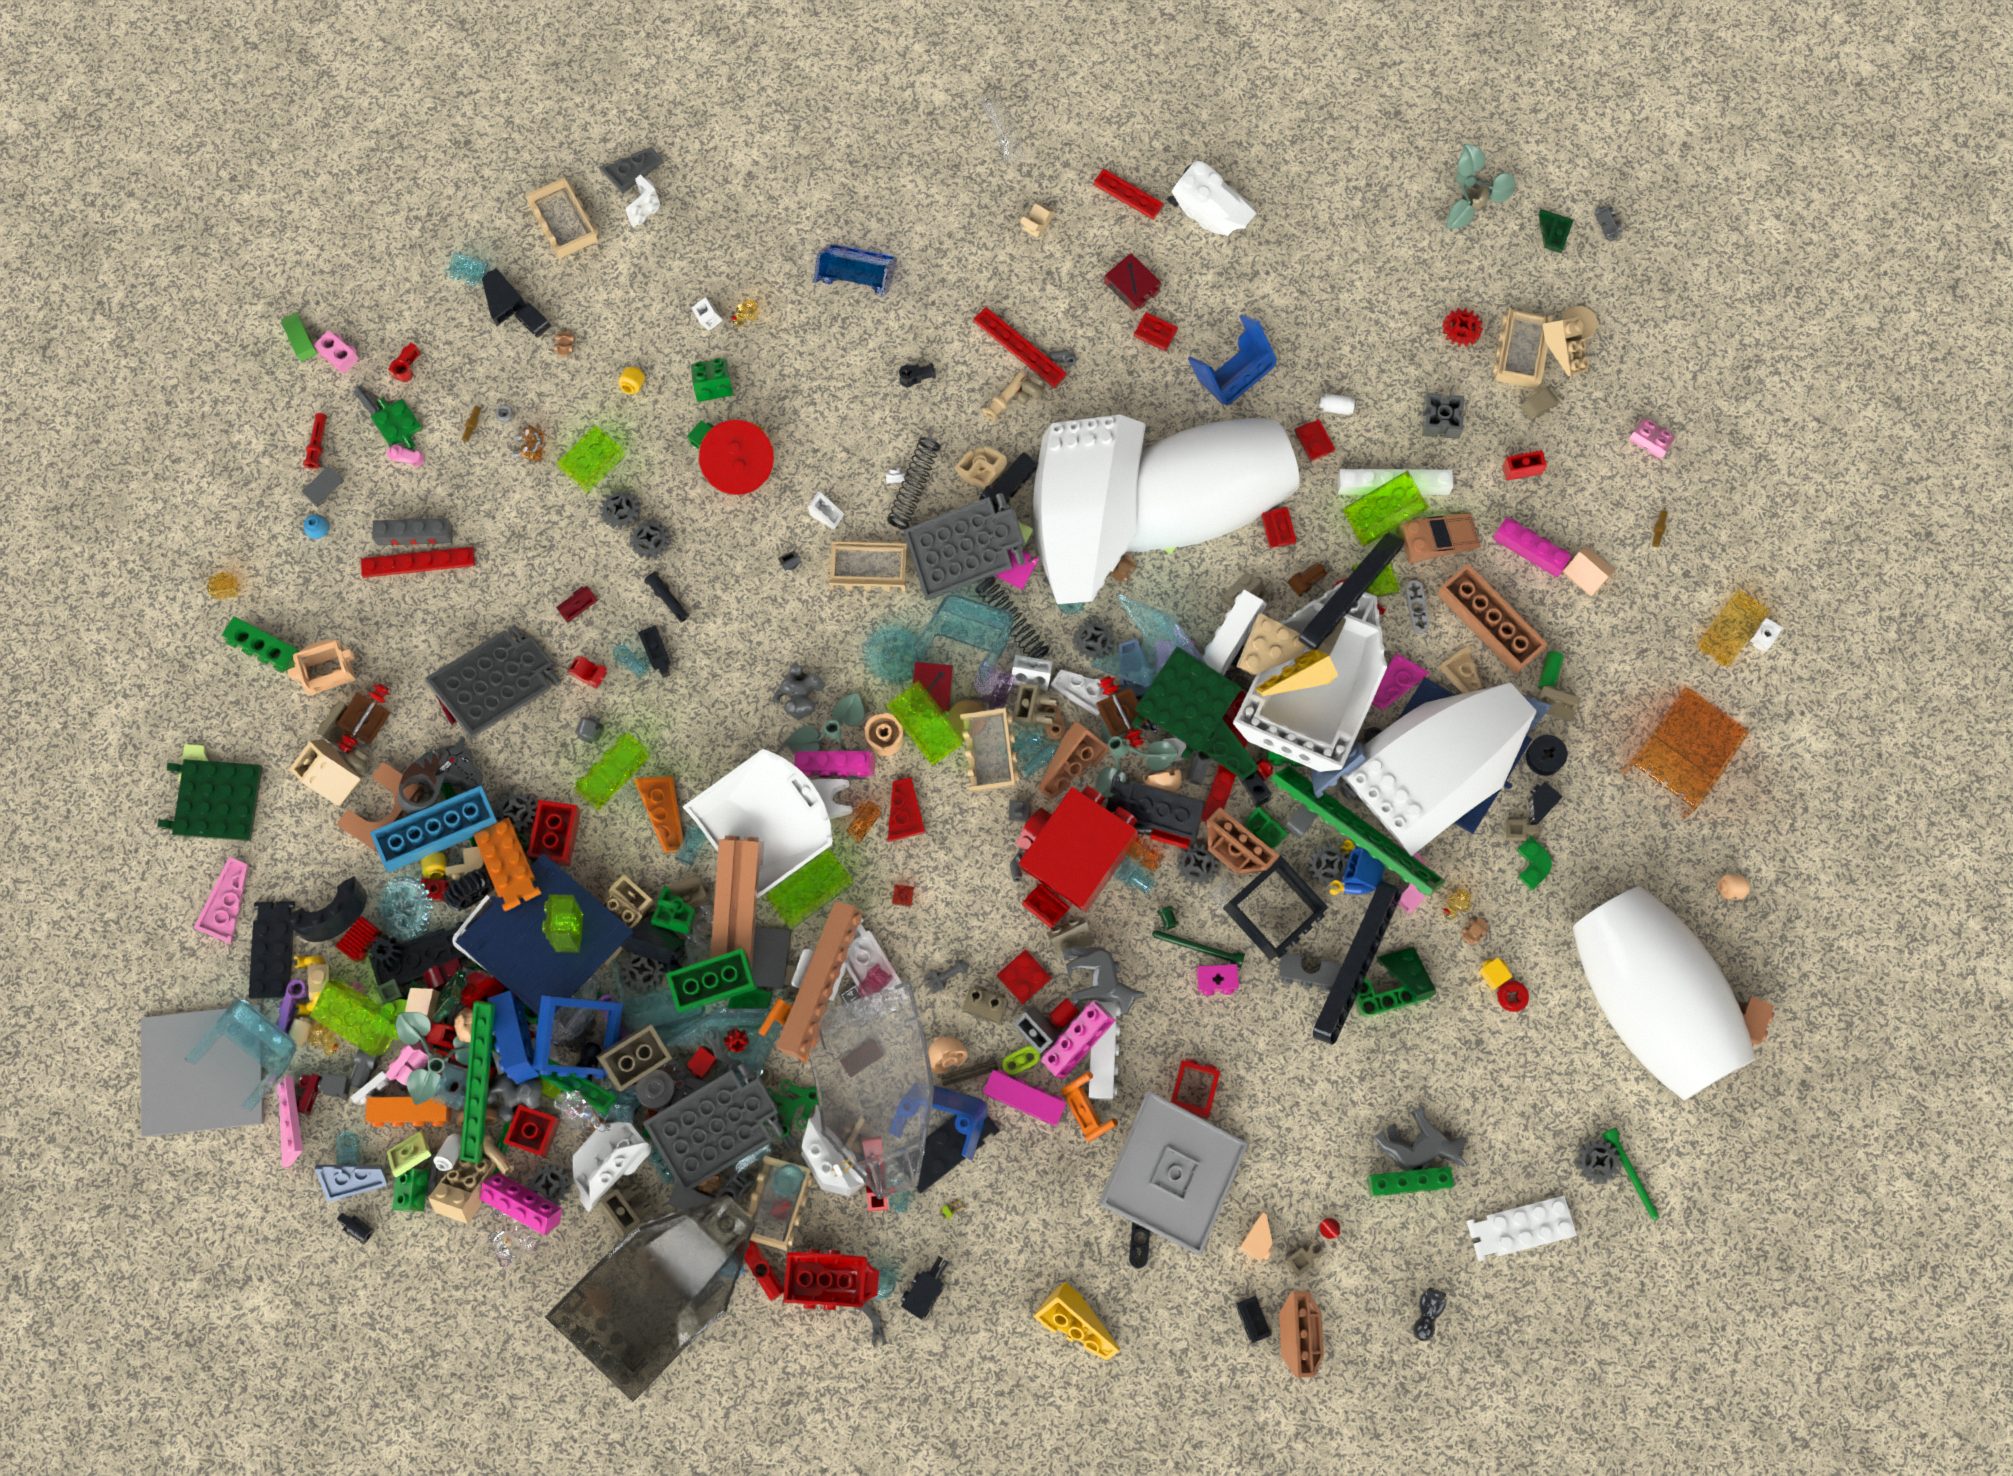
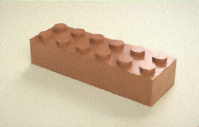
[1437,564,1548,675]

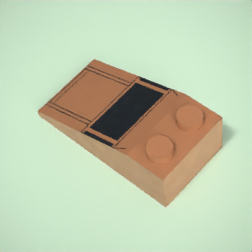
[1398,513,1481,564]

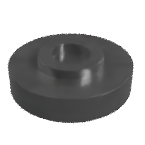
[636,1070,675,1109]

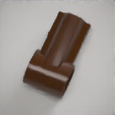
[1287,562,1327,597]

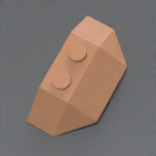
[1207,807,1279,875]
[1279,1291,1324,1378]

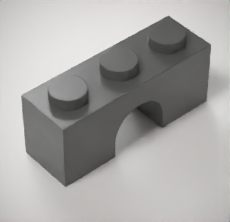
[1277,953,1341,992]

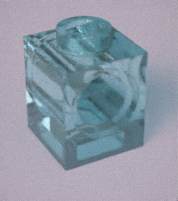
[887,1182,911,1213]

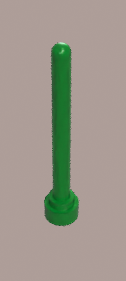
[1602,1127,1659,1220]

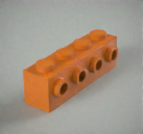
[365,1096,452,1127]

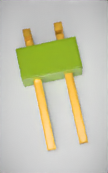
[939,1199,964,1219]

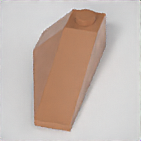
[1038,721,1110,799]

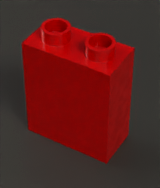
[1018,785,1139,913]

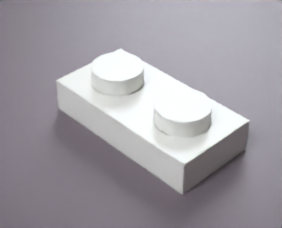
[350,1071,391,1106]

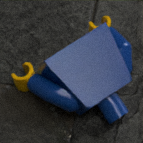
[1329,840,1388,895]

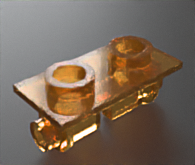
[1128,839,1163,872]

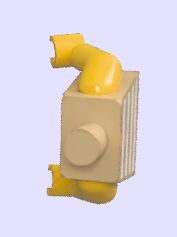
[294,955,331,1016]

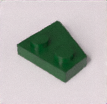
[1538,209,1574,253]

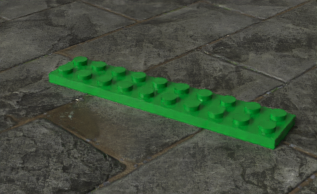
[1271,766,1446,896]

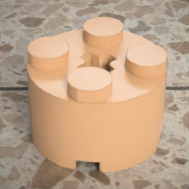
[865,713,904,756]

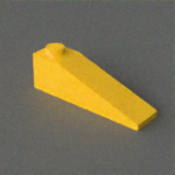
[1255,649,1338,696]
[1033,1282,1120,1360]

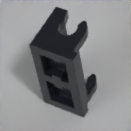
[1235,1296,1272,1344]

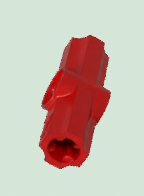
[738,1240,784,1301]

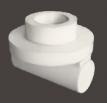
[886,467,905,483]

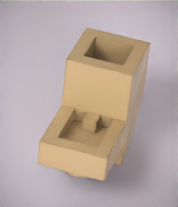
[1020,203,1055,238]
[445,846,487,880]

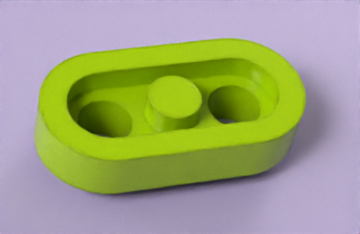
[1002,1046,1040,1076]

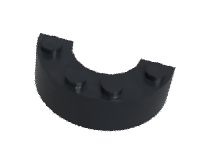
[285,876,367,942]

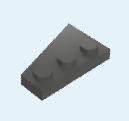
[599,147,663,194]

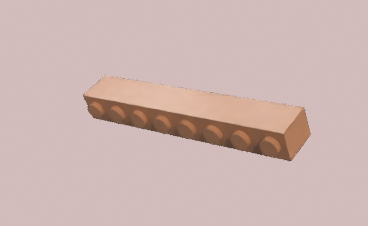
[776,901,862,1059]

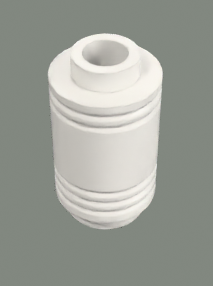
[1319,393,1355,415]
[434,1134,462,1171]

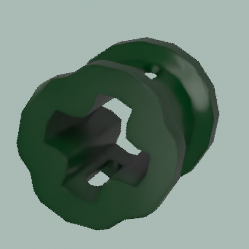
[1157,906,1180,931]

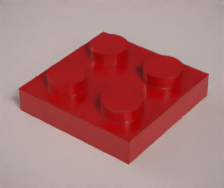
[996,949,1052,1005]

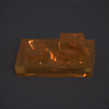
[846,801,882,843]

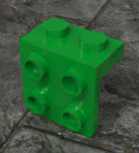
[691,358,733,402]

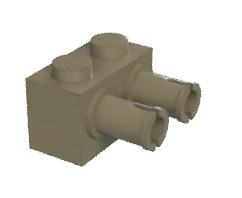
[1013,683,1060,728]
[962,985,1008,1025]
[598,1182,654,1238]

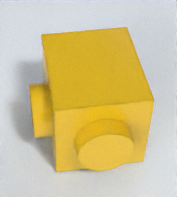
[1479,958,1513,990]

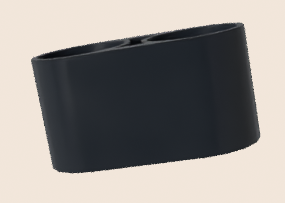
[514,302,551,338]

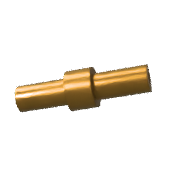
[462,406,481,442]
[1652,510,1668,547]

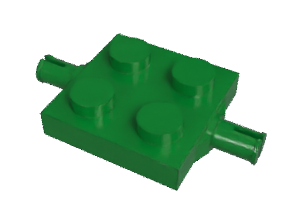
[370,397,422,450]

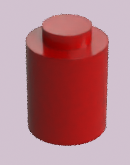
[1048,998,1079,1029]

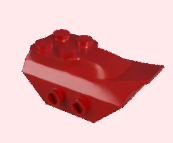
[783,1249,879,1310]

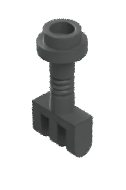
[923,959,968,994]
[426,1151,439,1197]

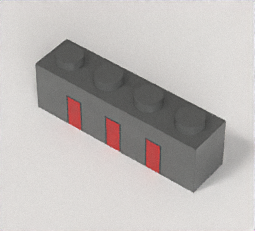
[372,518,453,546]

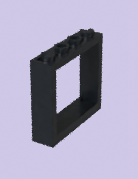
[1223,855,1329,961]

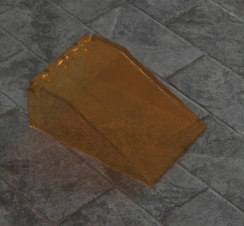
[1620,686,1750,819]

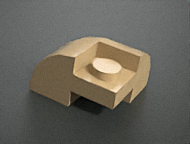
[955,446,1007,490]

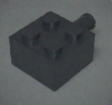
[900,1255,949,1321]

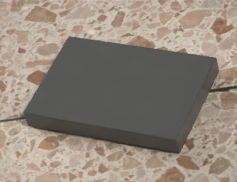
[752,927,791,989]

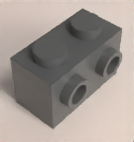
[1013,1005,1061,1054]

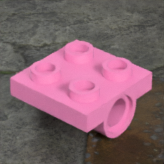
[1629,418,1675,459]
[385,1041,434,1085]

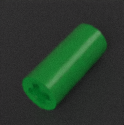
[1538,651,1564,690]

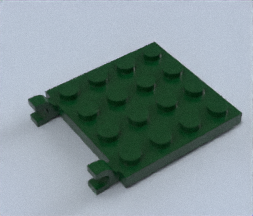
[1132,646,1242,761]
[157,759,263,841]

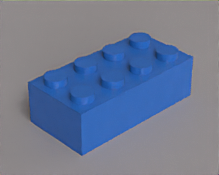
[487,991,540,1084]

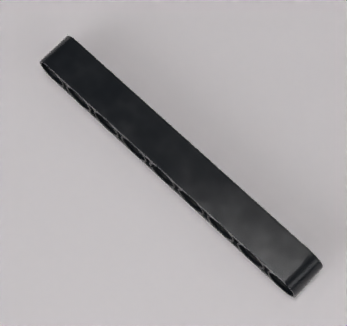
[1298,531,1405,651]
[1312,881,1402,1045]

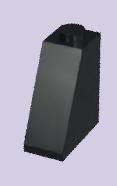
[482,268,525,326]
[621,915,686,965]

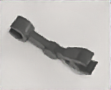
[704,1029,742,1073]
[855,1302,885,1347]

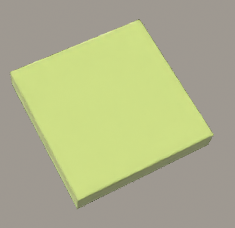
[387,1130,431,1178]

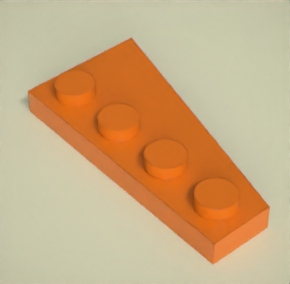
[634,776,685,853]

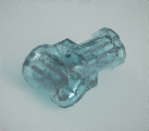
[613,644,650,679]
[1114,860,1156,896]

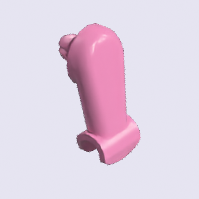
[387,444,425,467]

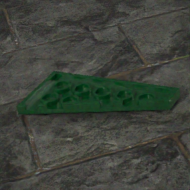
[1201,719,1259,780]

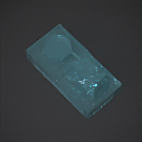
[675,825,707,866]

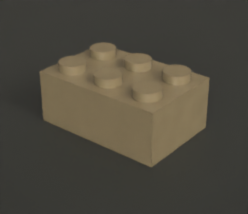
[596,1023,672,1092]

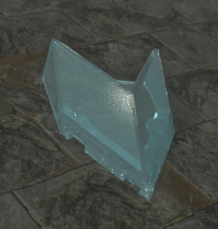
[1089,593,1207,687]
[662,1009,780,1087]

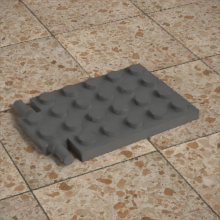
[904,493,1026,601]
[425,625,561,739]
[643,1063,785,1193]

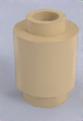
[287,1016,313,1047]

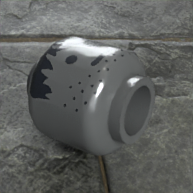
[575,714,604,744]

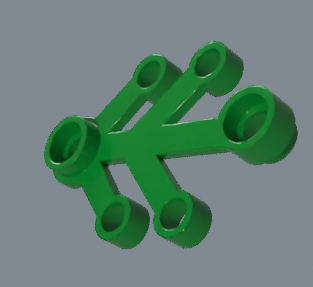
[763,1080,823,1138]

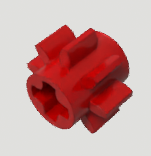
[723,1027,749,1054]

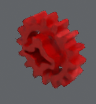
[1442,308,1483,347]

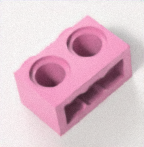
[313,330,359,374]

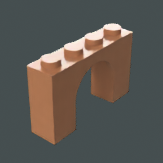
[336,762,424,853]

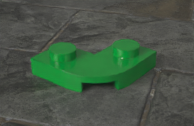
[1516,836,1552,891]

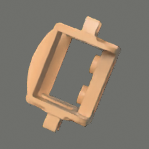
[287,640,356,696]

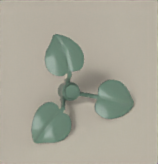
[1446,144,1516,229]
[785,693,867,780]
[1096,721,1178,798]
[396,1012,470,1105]

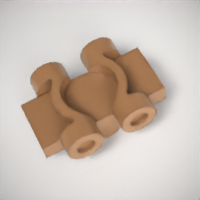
[554,331,575,357]
[1111,555,1136,583]
[1461,917,1488,945]

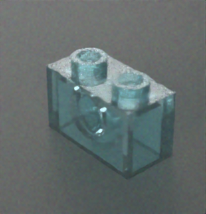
[431,1062,468,1111]

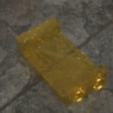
[1696,589,1770,667]

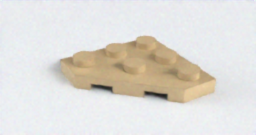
[1236,614,1306,675]

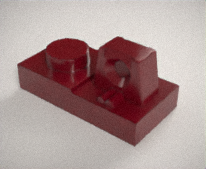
[556,586,598,623]
[297,1073,322,1116]

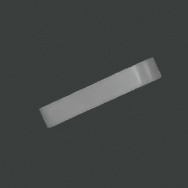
[1405,580,1430,634]

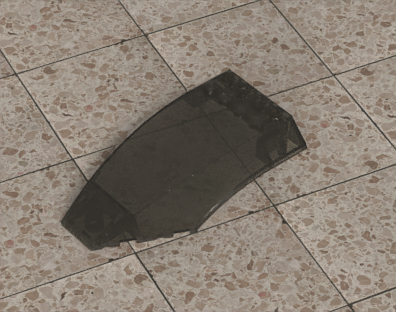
[544,1195,756,1402]

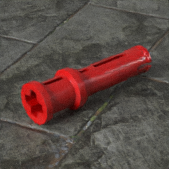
[303,413,327,469]

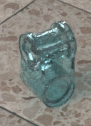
[336,1131,361,1165]

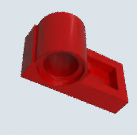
[388,342,420,382]

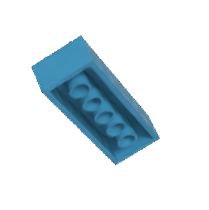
[370,786,498,873]

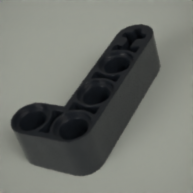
[979,452,1039,514]

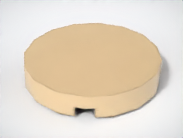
[1561,306,1598,341]

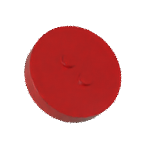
[698,420,774,495]

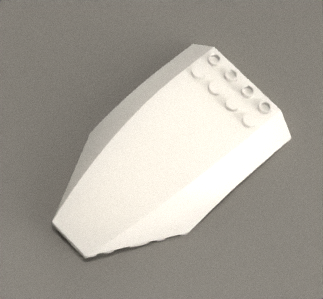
[1033,414,1146,604]
[1233,582,1387,772]
[1341,683,1536,857]

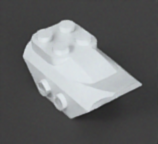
[1172,161,1257,236]
[801,1104,866,1197]
[573,1119,652,1213]

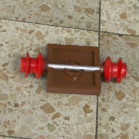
[1096,676,1148,749]
[336,683,391,754]

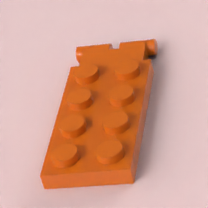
[473,817,542,912]

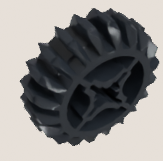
[444,868,495,911]

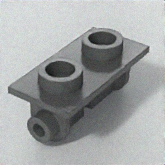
[1595,202,1623,242]

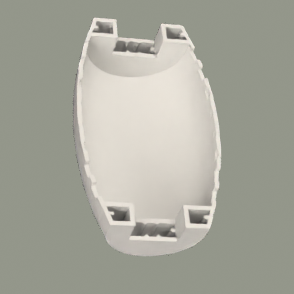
[1126,418,1299,552]
[1573,886,1756,1101]

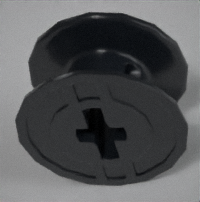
[1525,734,1568,776]

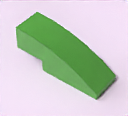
[281,312,318,362]

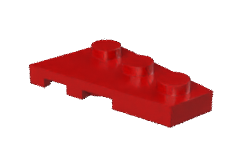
[887,777,925,842]

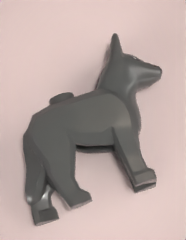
[1062,946,1145,1015]
[1373,1106,1467,1170]

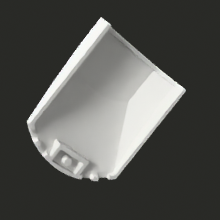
[683,749,832,899]

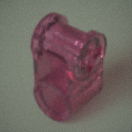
[858,963,893,1002]

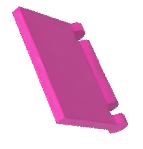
[995,550,1039,590]

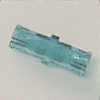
[1021,744,1056,778]

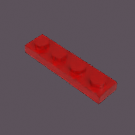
[1094,168,1164,220]

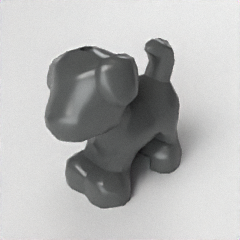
[773,663,826,719]
[487,1073,543,1123]

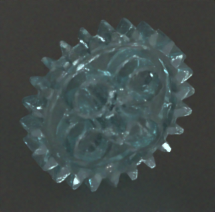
[862,624,923,685]
[377,876,433,940]

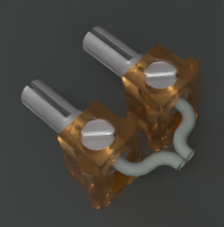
[512,425,544,462]

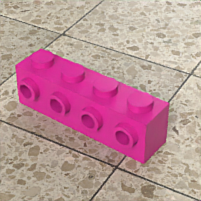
[1493,517,1571,578]
[794,751,876,778]
[1041,1001,1116,1079]
[983,1069,1066,1127]
[480,1173,563,1235]

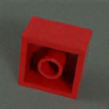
[503,1104,561,1158]

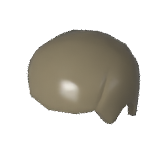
[1462,184,1490,210]

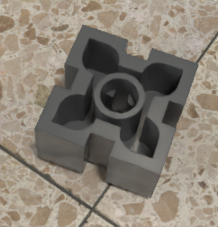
[1422,393,1464,439]

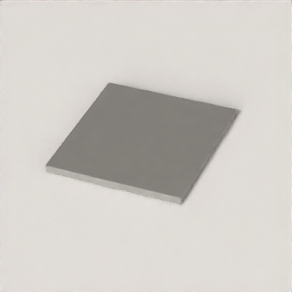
[141,1005,264,1137]
[1098,1091,1249,1256]

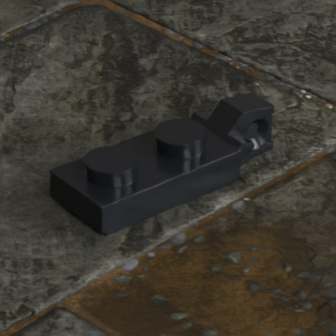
[638,625,670,678]

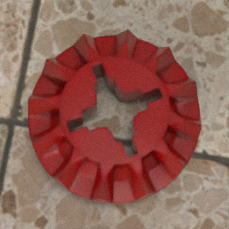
[1497,980,1529,1012]

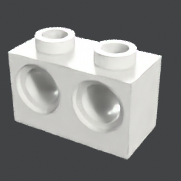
[1010,655,1053,691]

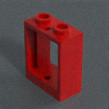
[1170,1058,1221,1119]

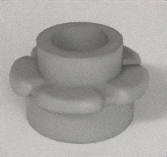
[496,405,514,423]

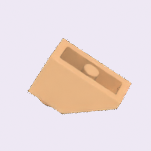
[1239,1212,1273,1262]

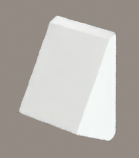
[808,491,844,529]

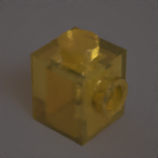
[207,573,239,600]

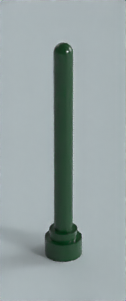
[1152,931,1245,969]

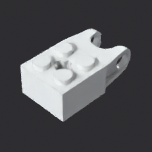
[810,779,853,820]

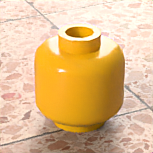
[618,366,645,394]
[420,852,447,880]

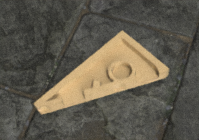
[1439,646,1482,694]

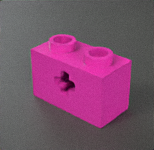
[1196,964,1239,996]

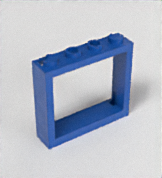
[532,995,623,1079]

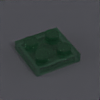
[431,969,466,1023]

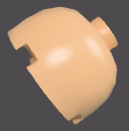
[1142,768,1182,793]
[927,1036,968,1074]

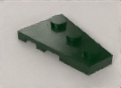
[1377,946,1436,1000]

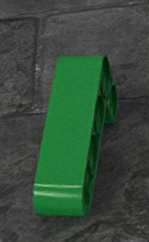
[1355,978,1432,1018]

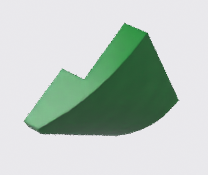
[1245,806,1289,850]
[651,886,695,934]

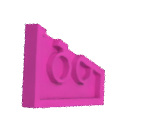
[1371,653,1429,711]

